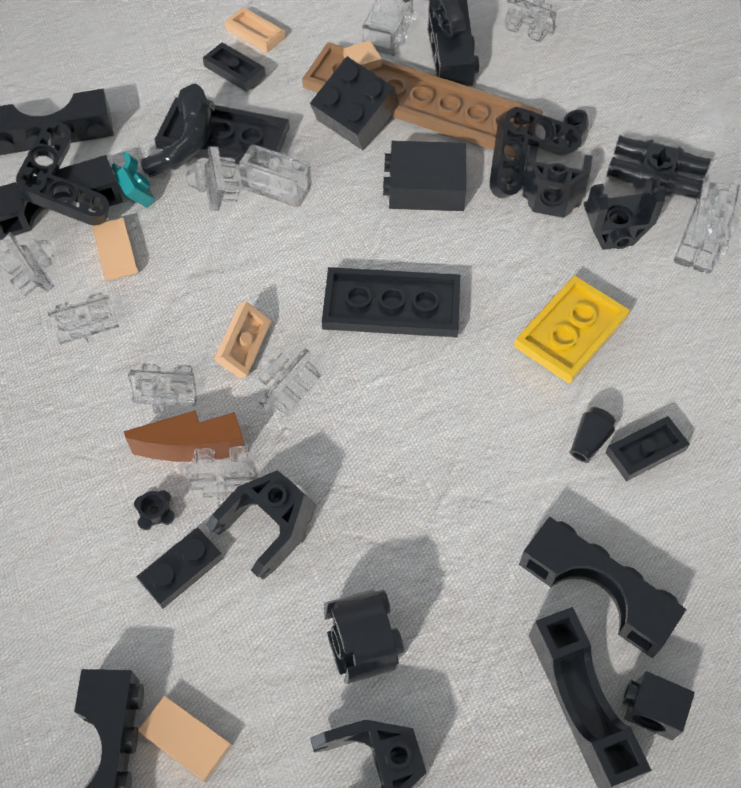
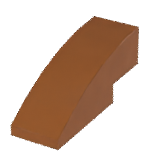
[124,410,247,462]

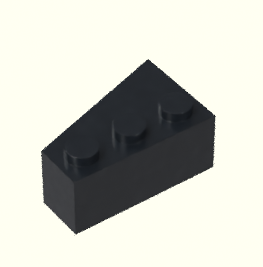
[427,0,479,86]

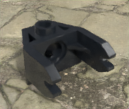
[522,145,593,218]
[583,176,665,250]
[206,470,316,580]
[310,719,427,788]

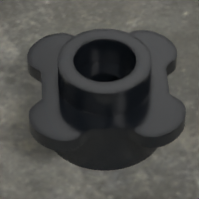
[134,490,175,530]

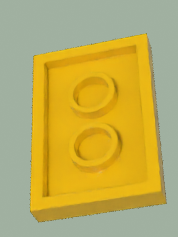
[514,275,631,384]

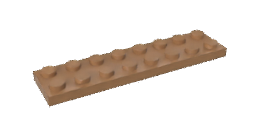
[302,42,543,157]

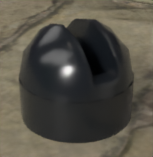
[564,110,589,136]

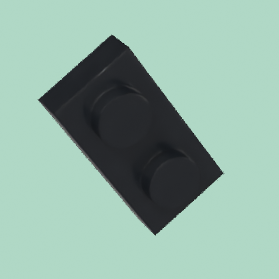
[202,42,266,92]
[605,416,690,481]
[136,527,224,609]

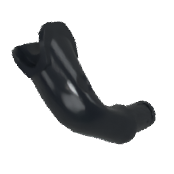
[141,83,215,177]

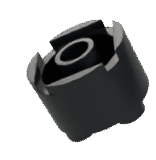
[324,589,404,684]

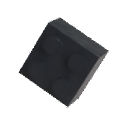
[310,56,399,151]

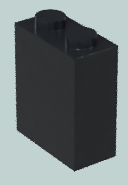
[383,140,466,211]

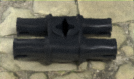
[606,135,711,201]

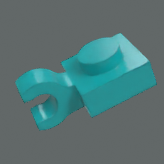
[112,152,155,208]

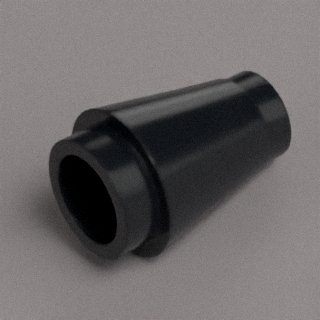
[569,407,616,463]

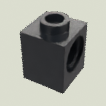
[622,671,695,741]

